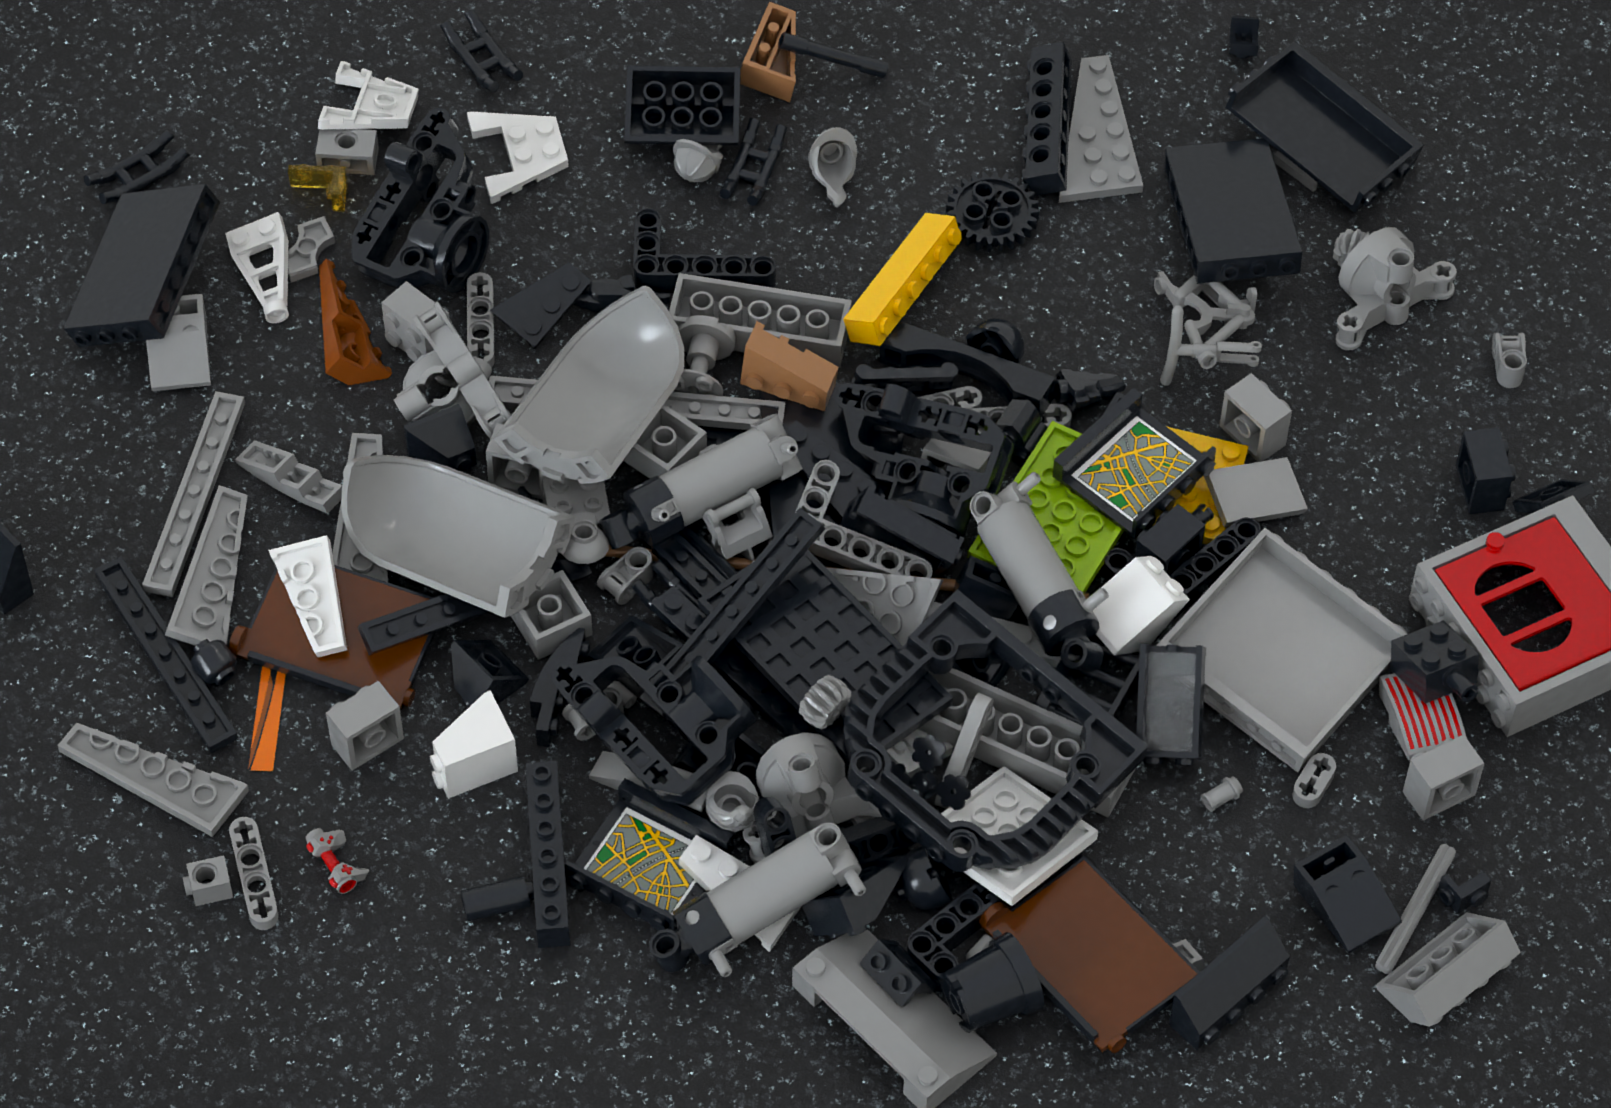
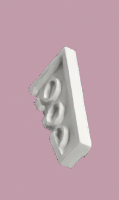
[268,535,348,658]
[678,835,801,952]

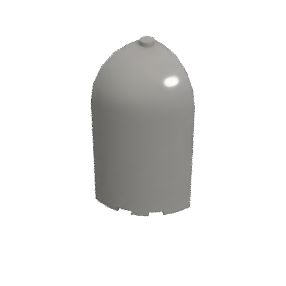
[493,286,684,484]
[341,455,576,618]

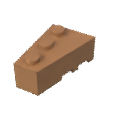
[741,2,796,102]
[740,321,839,411]

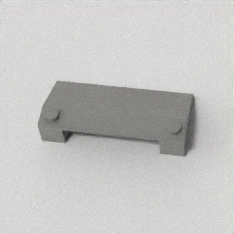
[792,929,997,1108]

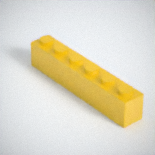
[843,213,962,346]

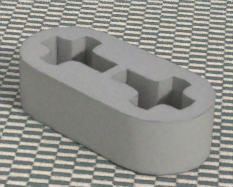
[1292,753,1336,808]

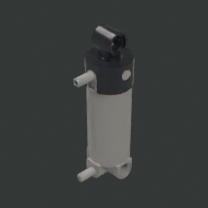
[599,414,803,549]
[970,472,1109,672]
[649,823,866,977]

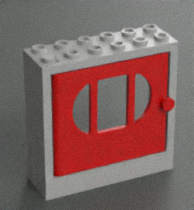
[1409,495,1611,737]

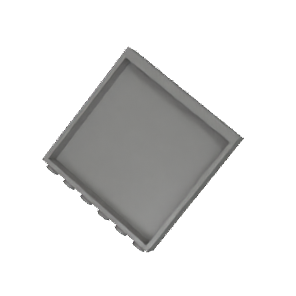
[1156,528,1407,772]

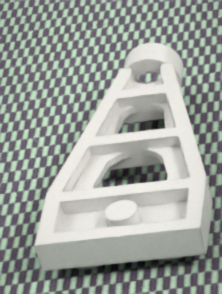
[225,212,289,323]

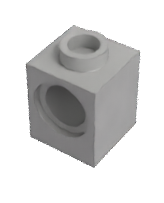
[183,855,233,906]

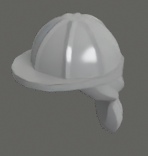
[808,127,857,207]
[673,139,723,182]
[706,771,759,832]

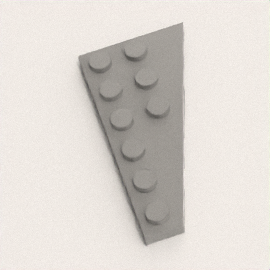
[1059,55,1143,203]
[752,560,944,646]

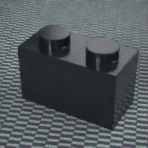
[953,555,1019,621]

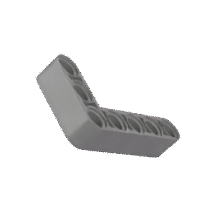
[796,460,933,578]

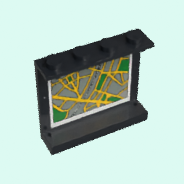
[1053,388,1216,539]
[564,778,734,931]

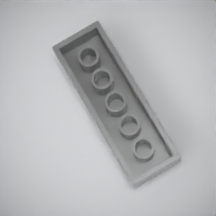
[669,273,852,368]

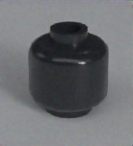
[191,639,237,686]

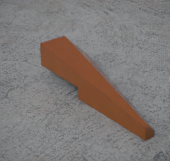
[319,259,392,385]

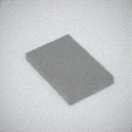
[1204,457,1308,528]

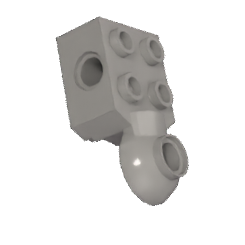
[542,478,610,564]

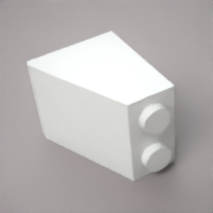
[1093,556,1190,655]
[430,690,518,799]

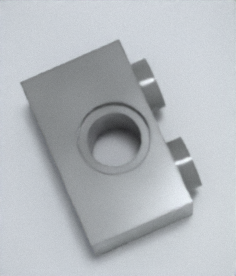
[315,129,379,175]

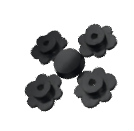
[890,735,971,810]

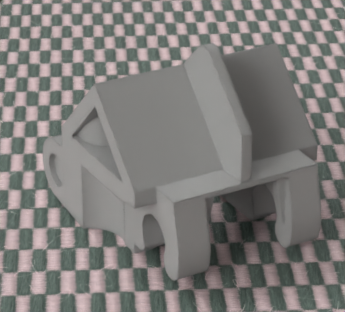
[703,488,773,561]

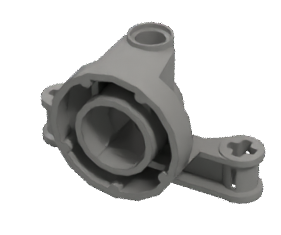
[1336,227,1457,350]
[393,301,511,439]
[743,732,882,863]

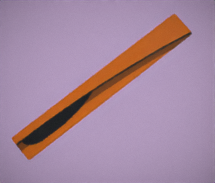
[248,666,286,771]

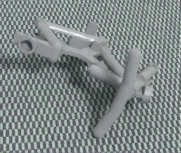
[1154,271,1262,386]

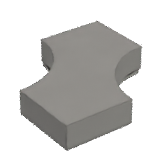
[288,216,335,283]

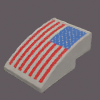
[1379,673,1467,760]

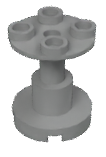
[673,315,736,396]

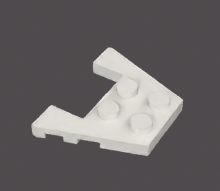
[318,61,419,130]
[467,112,569,204]

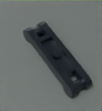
[851,362,958,394]

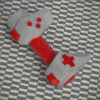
[305,828,369,894]

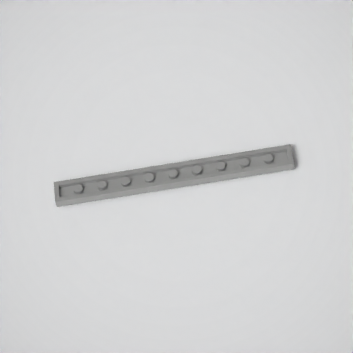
[489,376,786,430]

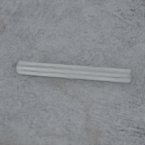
[1375,844,1456,974]

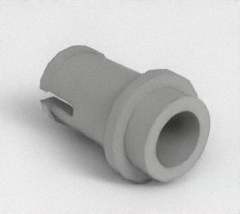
[1201,776,1243,812]

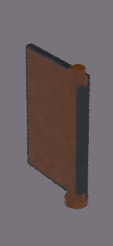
[228,565,435,712]
[979,856,1200,1054]

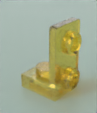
[288,164,348,212]

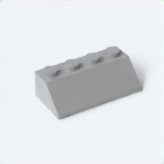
[1375,912,1521,1027]

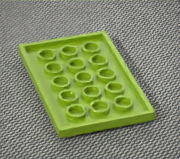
[968,420,1124,594]

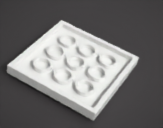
[941,766,1098,906]

